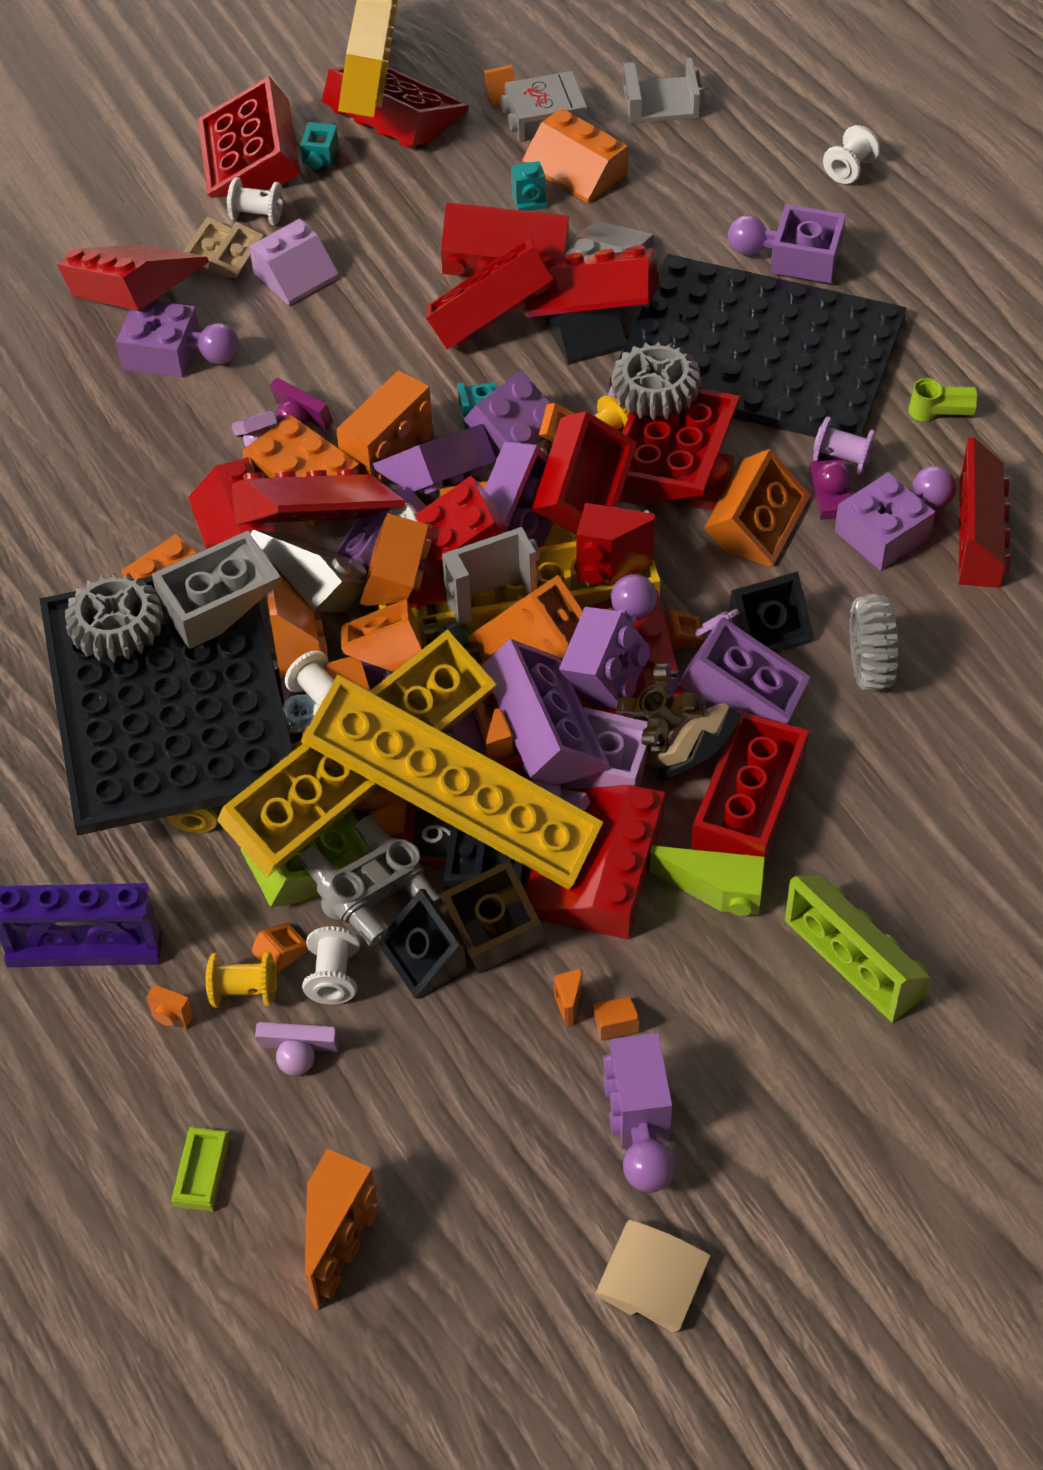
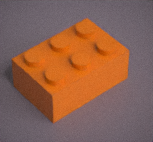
[336,370,433,483]
[242,415,360,527]

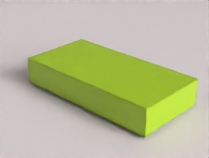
[171,1127,230,1212]

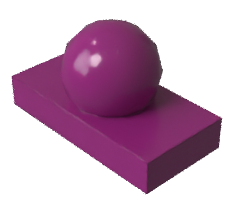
[269,378,333,430]
[809,459,851,519]

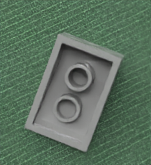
[565,220,654,256]
[250,530,367,613]
[152,531,282,649]

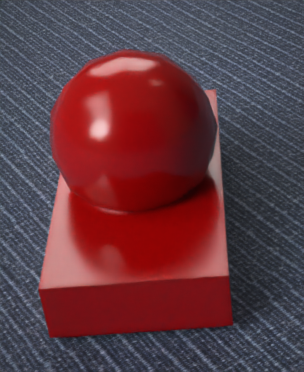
[690,453,734,510]

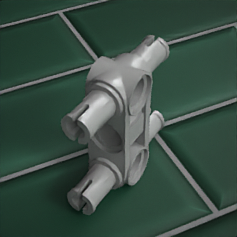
[298,815,443,947]

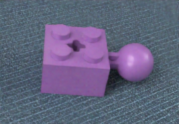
[728,204,846,283]
[116,301,239,378]
[835,466,956,571]
[558,574,657,709]
[603,1033,676,1193]

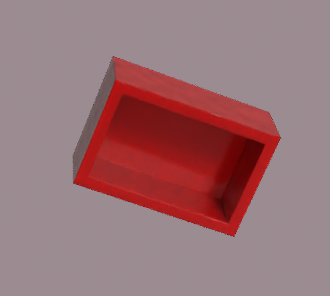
[532,411,637,535]

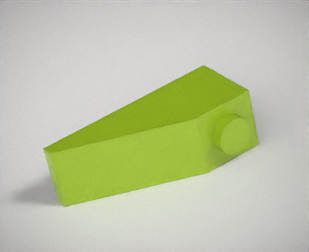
[649,845,765,916]

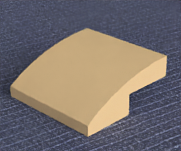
[183,216,263,278]
[646,703,729,770]
[595,1220,710,1333]

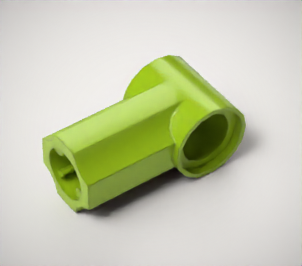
[908,378,977,422]

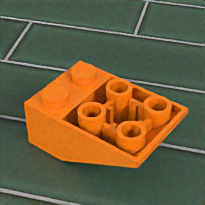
[467,575,583,663]
[305,1148,380,1310]

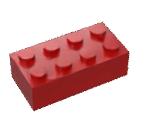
[691,711,809,866]

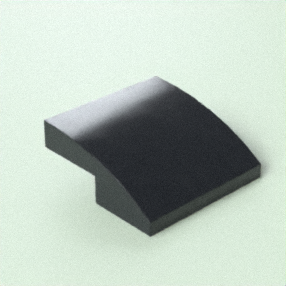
[656,707,741,782]
[443,825,526,887]

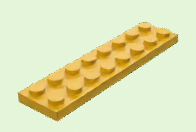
[300,674,603,889]

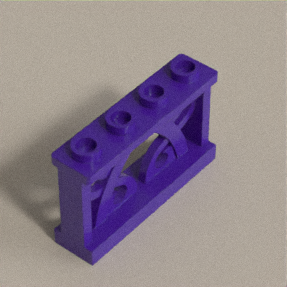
[0,883,163,967]

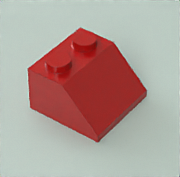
[576,503,655,586]

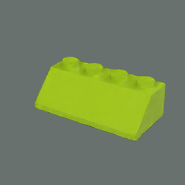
[785,875,931,1023]

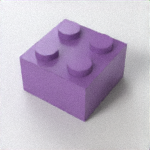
[463,369,551,459]

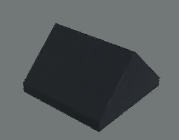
[546,307,626,365]
[729,571,814,651]
[378,889,467,999]

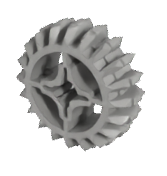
[611,341,701,421]
[65,572,164,662]
[849,594,899,691]

